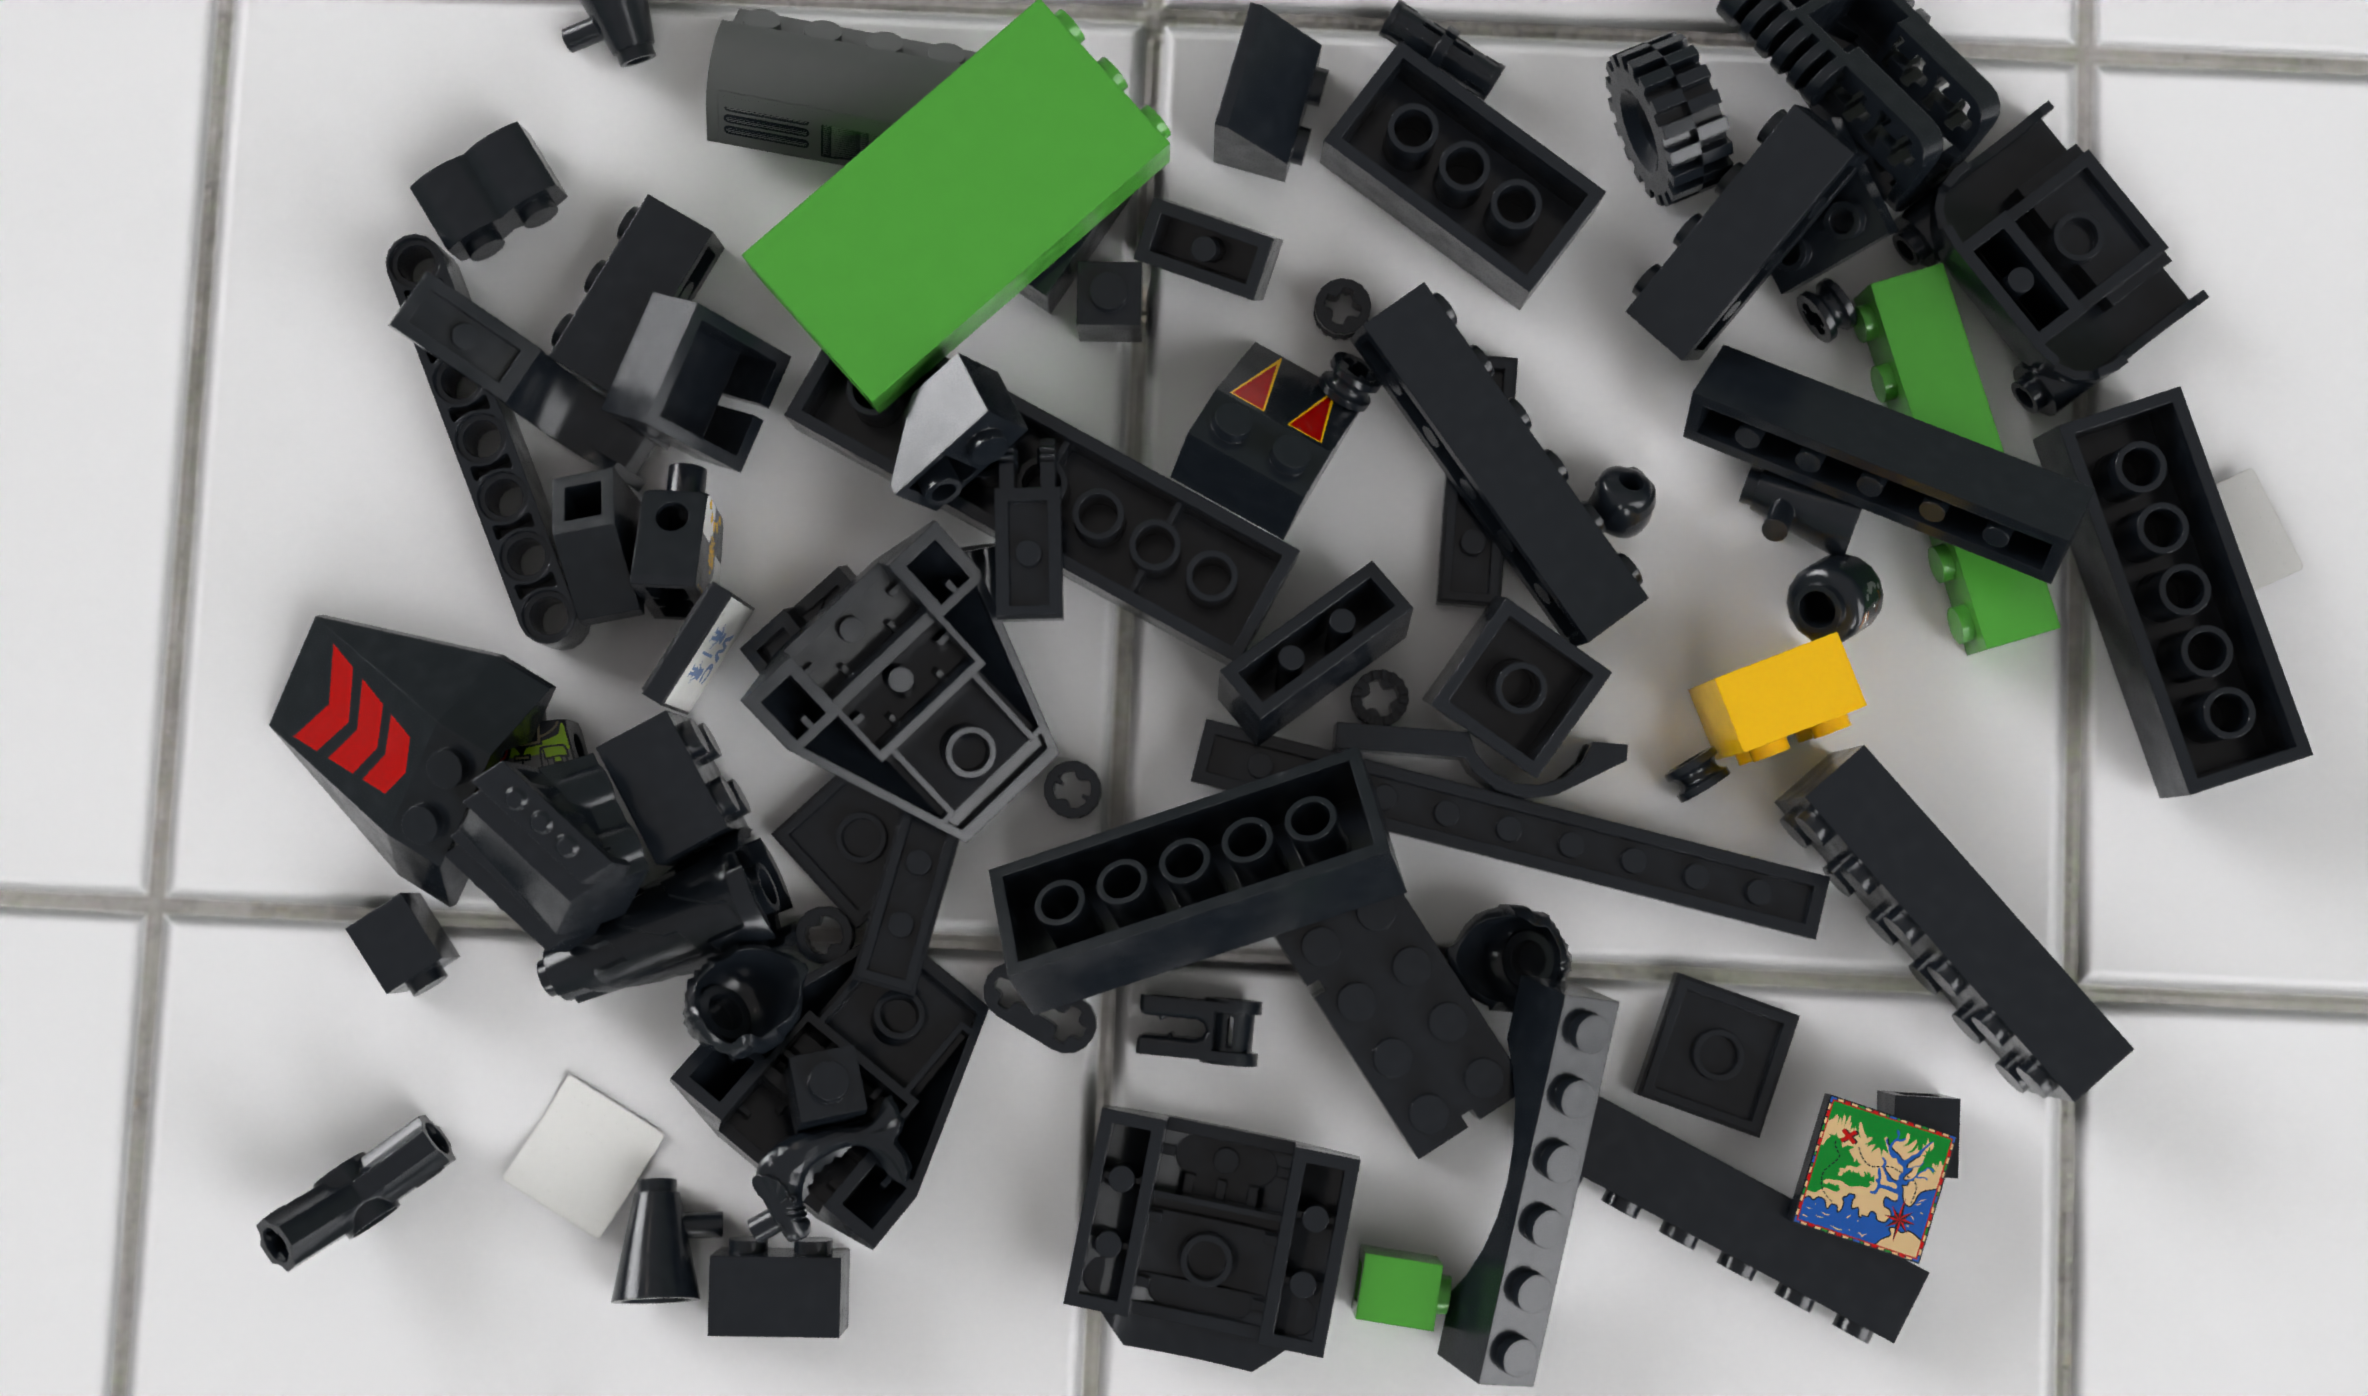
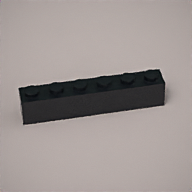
[1350,282,1649,647]
[1683,344,2095,584]
[1578,1096,1929,1344]

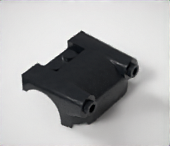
[1892,100,2209,416]

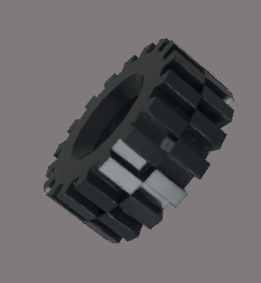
[1605,31,1734,207]

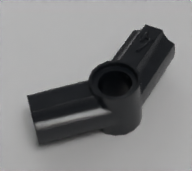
[256,1115,456,1272]

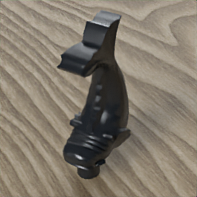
[747,1094,913,1243]

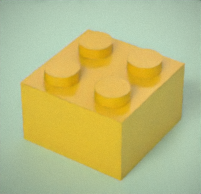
[1688,632,1867,766]

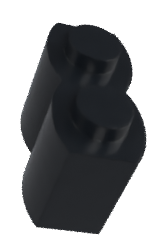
[410,122,568,261]

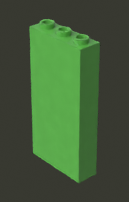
[742,0,1171,414]

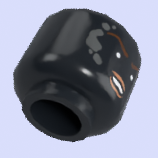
[1786,554,1884,642]

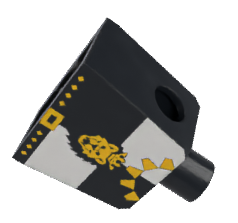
[630,463,723,620]

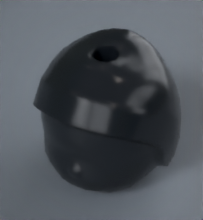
[1588,466,1656,538]

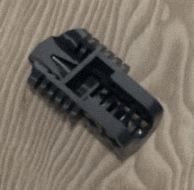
[1716,0,2000,212]

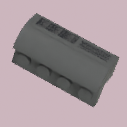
[706,8,976,166]

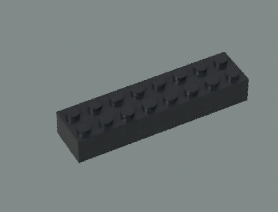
[784,349,1300,665]

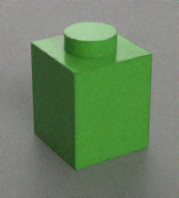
[1351,1244,1452,1332]

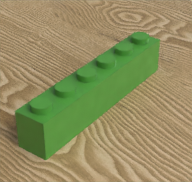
[1853,263,2061,656]

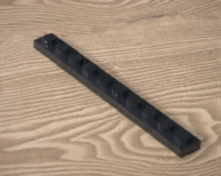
[1191,719,1830,940]

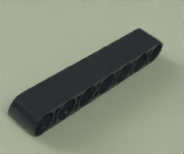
[385,234,591,650]

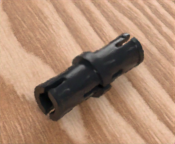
[1379,0,1506,101]

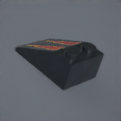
[1170,342,1359,540]

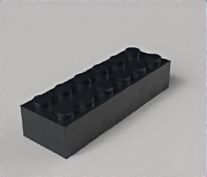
[2033,386,2313,798]
[1774,745,2134,1102]
[989,746,1407,1015]

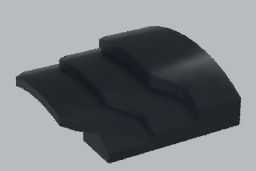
[1063,1105,1361,1372]

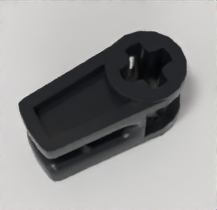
[1136,994,1263,1067]

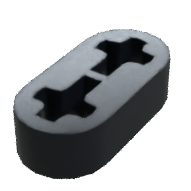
[984,963,1097,1053]

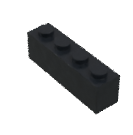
[1625,104,1869,361]

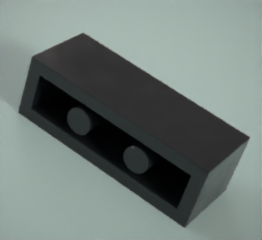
[549,194,725,395]
[1218,561,1413,746]

